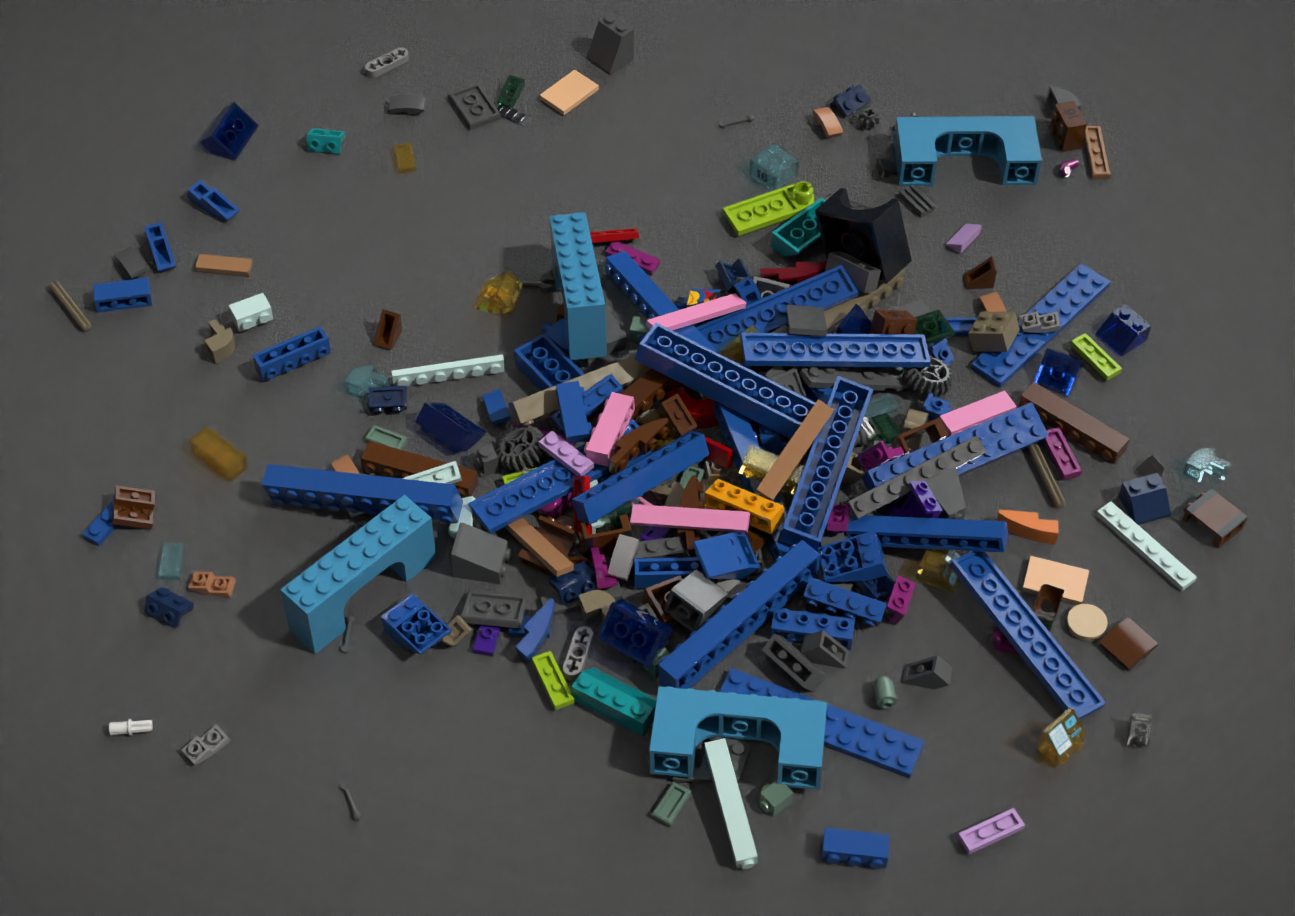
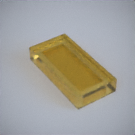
[394,142,417,173]

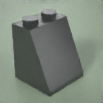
[587,13,634,75]
[926,467,966,520]
[451,522,511,584]
[663,570,728,632]

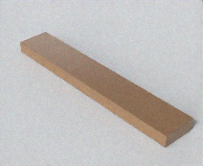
[756,399,834,501]
[505,517,574,577]

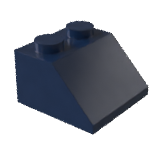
[1118,473,1171,525]

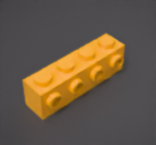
[705,479,784,535]

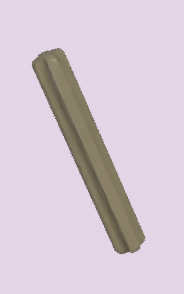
[50,281,92,332]
[1028,444,1065,508]

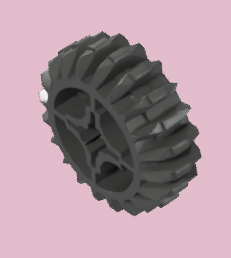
[903,355,954,397]
[495,425,545,472]

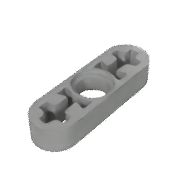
[365,48,409,78]
[563,626,593,681]

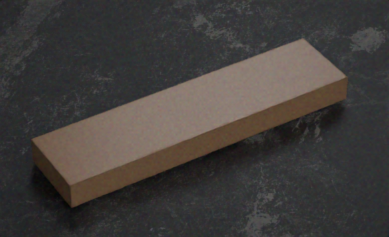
[1084,126,1110,179]

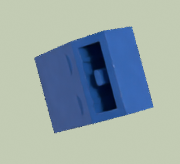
[818,530,888,582]
[693,532,760,579]
[381,593,452,655]

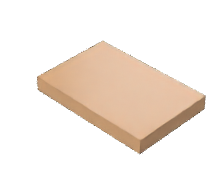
[540,70,599,115]
[1022,556,1089,605]

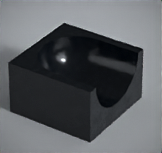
[815,188,912,284]

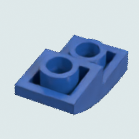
[483,389,511,425]

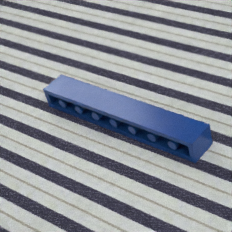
[572,431,710,524]
[846,515,1009,553]

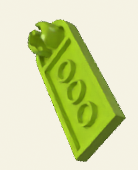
[723,181,814,236]

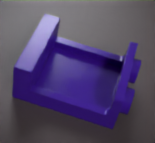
[889,481,942,518]

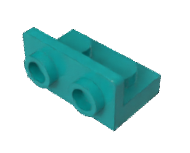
[307,128,345,154]

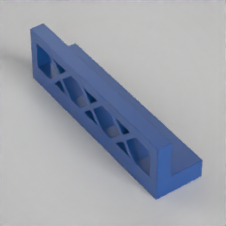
[551,374,623,434]

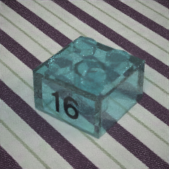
[749,142,799,191]

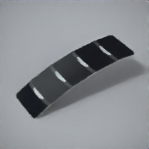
[497,105,532,126]

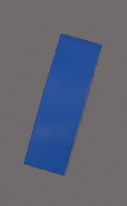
[187,180,240,222]
[144,222,176,272]
[515,598,555,663]

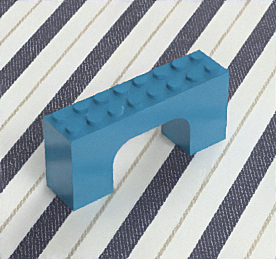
[893,116,1042,186]
[549,212,607,360]
[280,495,436,654]
[649,686,827,790]

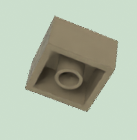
[968,311,1020,352]

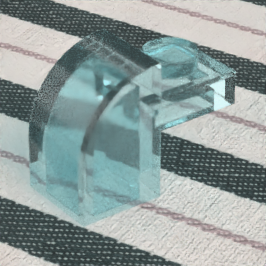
[345,365,390,399]
[1183,448,1231,482]

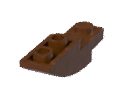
[609,418,670,475]
[678,475,705,557]

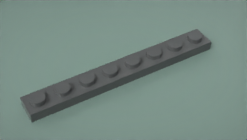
[846,436,987,520]

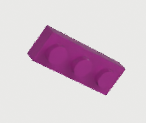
[605,241,660,276]
[1043,427,1082,480]
[827,504,850,533]

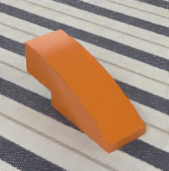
[996,510,1058,544]

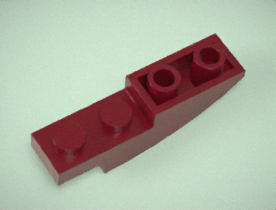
[760,261,827,287]

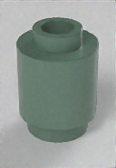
[873,677,897,709]

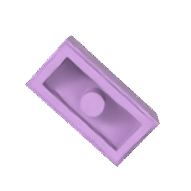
[946,224,981,254]

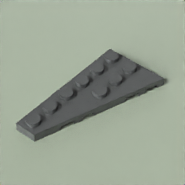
[799,366,917,392]

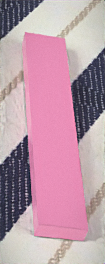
[646,293,746,331]
[630,504,750,533]

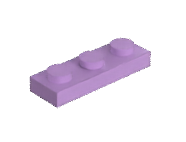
[539,431,594,476]
[958,808,1025,854]

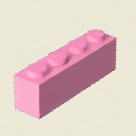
[940,391,1017,438]
[584,392,635,467]

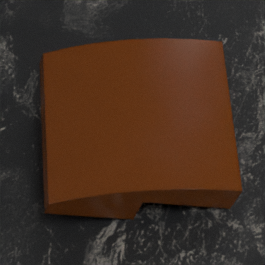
[112,485,155,529]
[1099,617,1159,671]

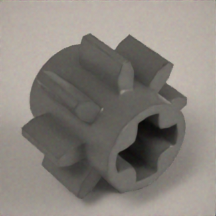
[858,108,880,129]

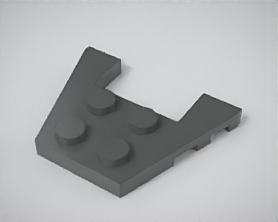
[672,737,751,784]

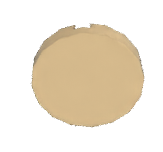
[1066,604,1108,641]

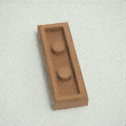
[195,254,253,276]

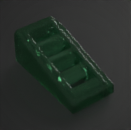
[497,75,526,108]
[870,413,902,444]

